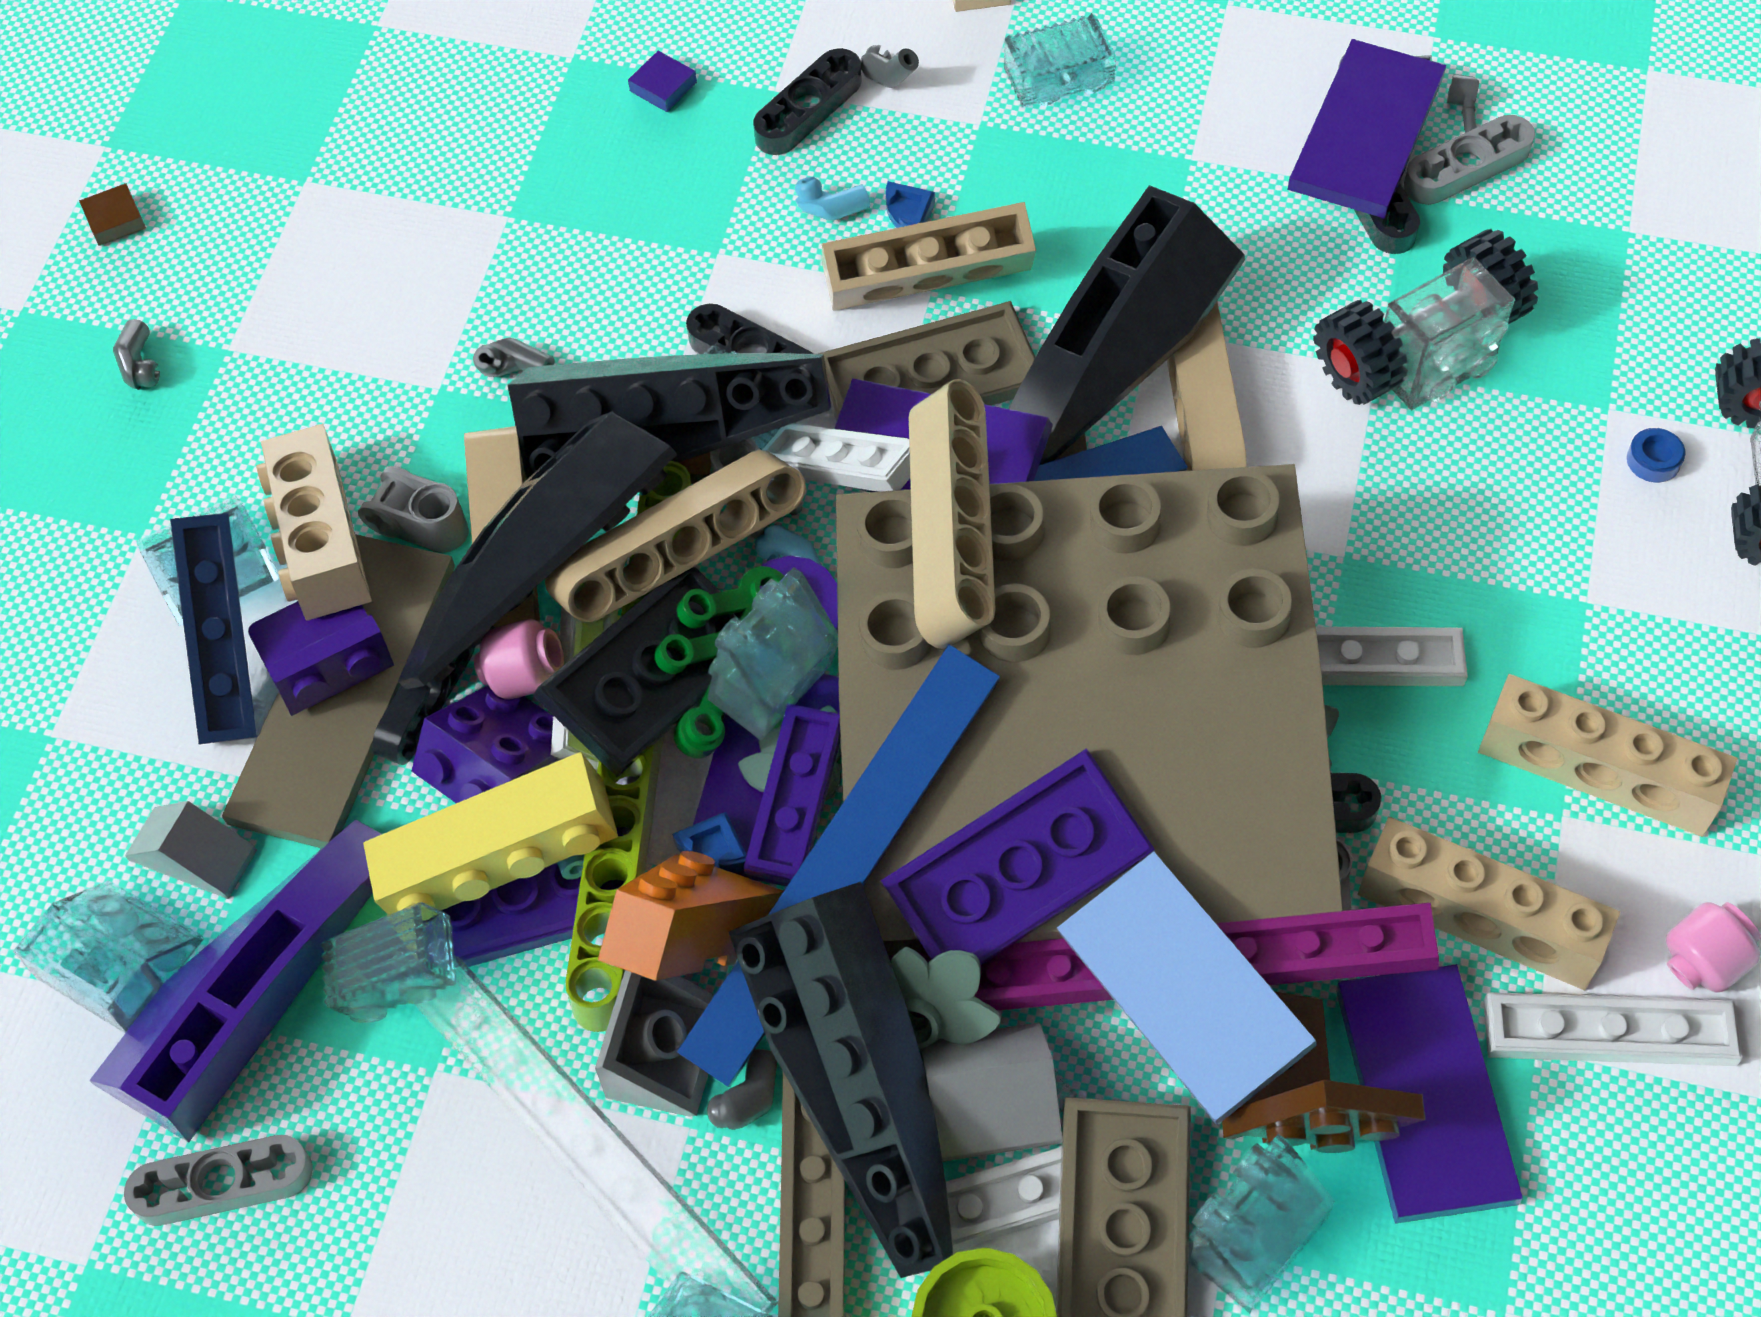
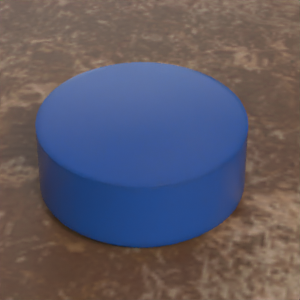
[1626,428,1686,483]

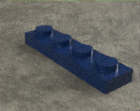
[170,513,257,745]

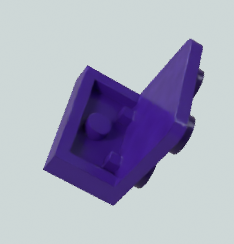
[248,601,394,716]
[411,685,560,803]

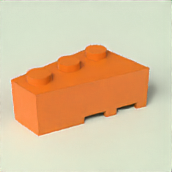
[598,851,784,981]

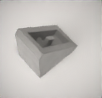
[125,801,257,899]

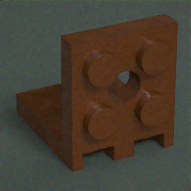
[1222,991,1425,1153]

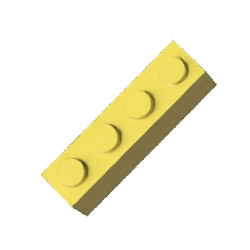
[363,752,618,927]

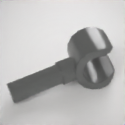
[1447,74,1479,133]

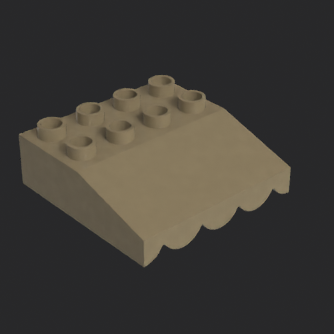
[836,464,1343,955]

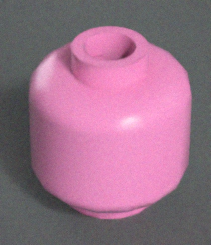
[474,619,564,699]
[1666,902,1761,993]

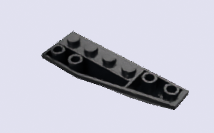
[1009,185,1245,466]
[507,353,832,480]
[398,412,677,689]
[729,881,953,1278]

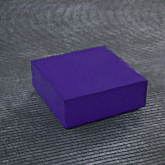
[628,50,697,112]

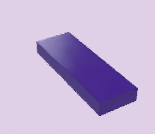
[743,703,841,884]

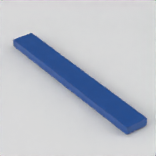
[677,644,1000,1087]

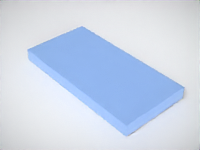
[1057,851,1317,1125]

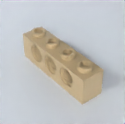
[822,202,1036,311]
[256,423,372,621]
[1478,674,1738,837]
[1357,817,1621,991]

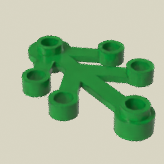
[655,566,815,759]

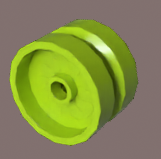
[911,1247,1057,1317]

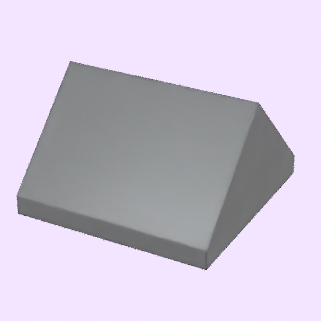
[595,970,714,1117]
[920,1022,1062,1162]

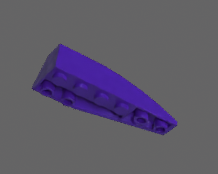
[89,819,382,1143]

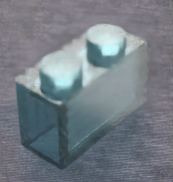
[1004,13,1117,108]
[320,902,457,1023]

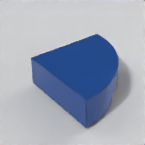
[885,181,935,228]
[672,812,747,873]

